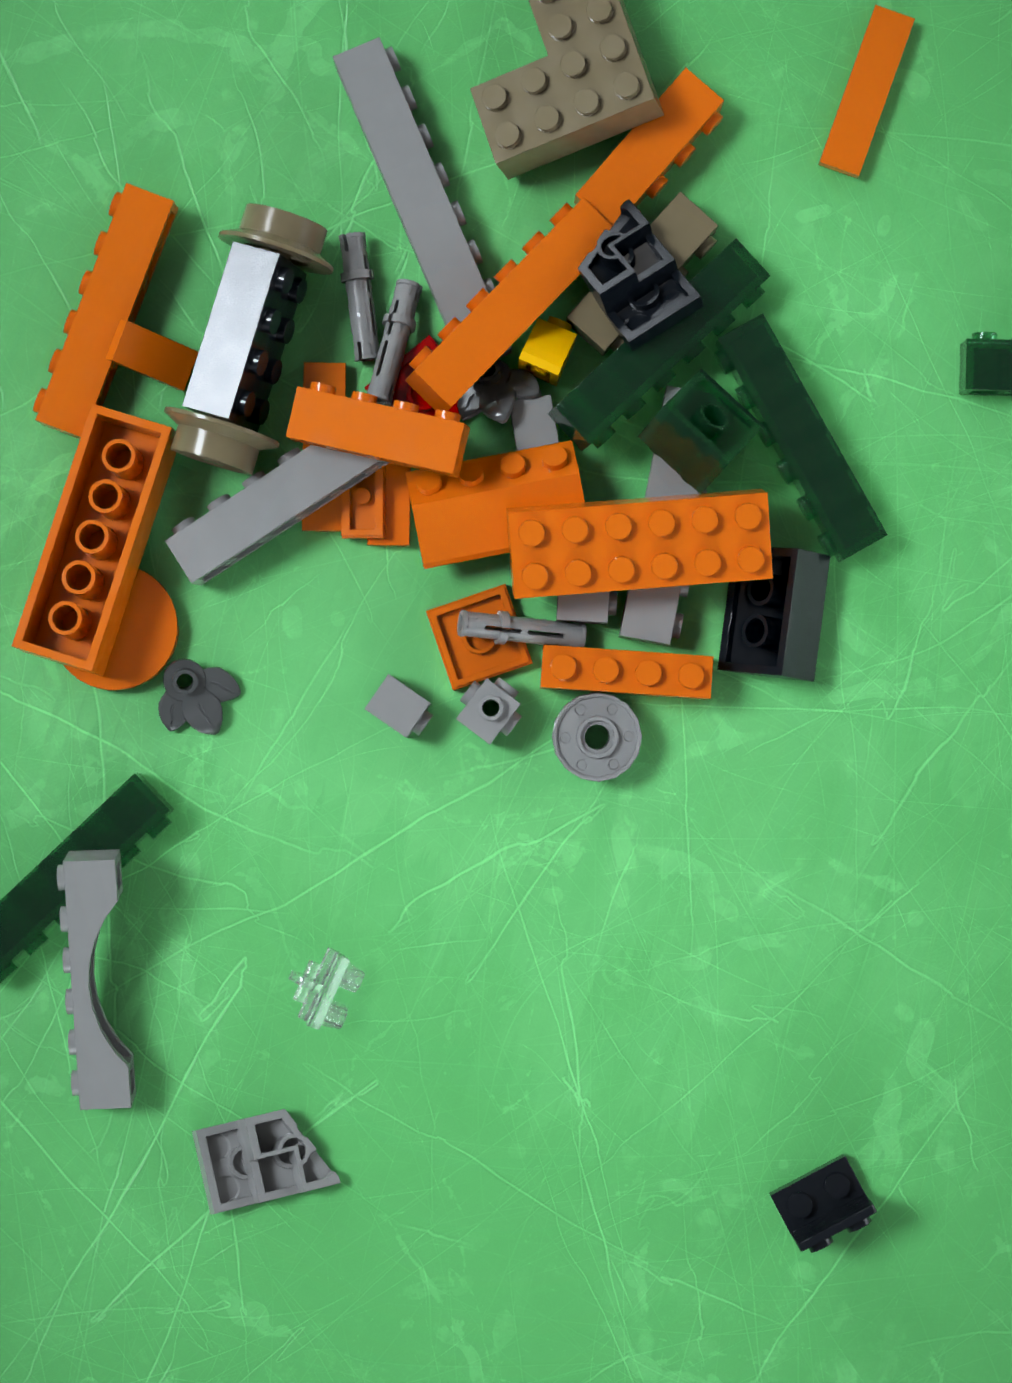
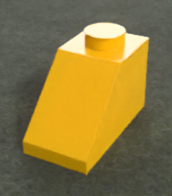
[518,316,577,386]

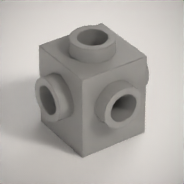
[456,677,522,744]

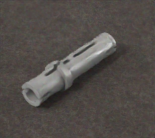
[339,232,380,362]
[367,279,423,406]
[457,610,587,647]

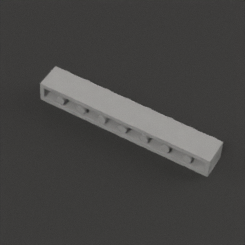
[333,37,512,359]

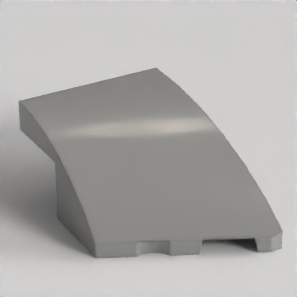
[192,1109,340,1214]

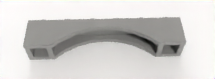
[57,849,136,1110]

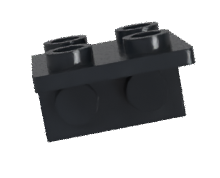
[769,1154,877,1253]

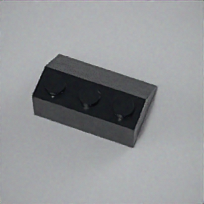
[717,547,830,682]

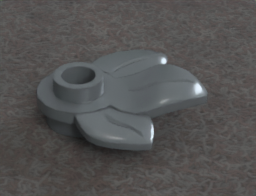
[457,360,540,424]
[158,659,241,735]

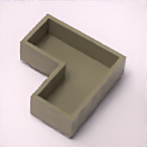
[470,0,664,180]

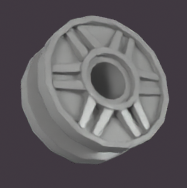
[552,692,642,782]

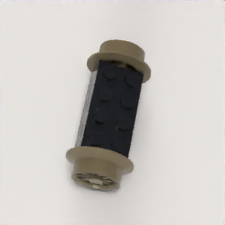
[164,203,334,475]

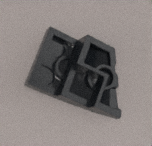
[578,199,704,352]

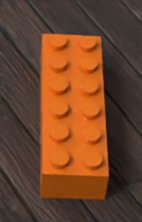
[12,403,176,677]
[506,489,773,599]

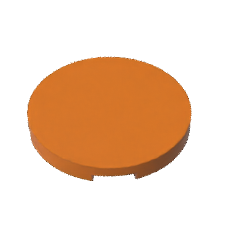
[63,569,179,691]

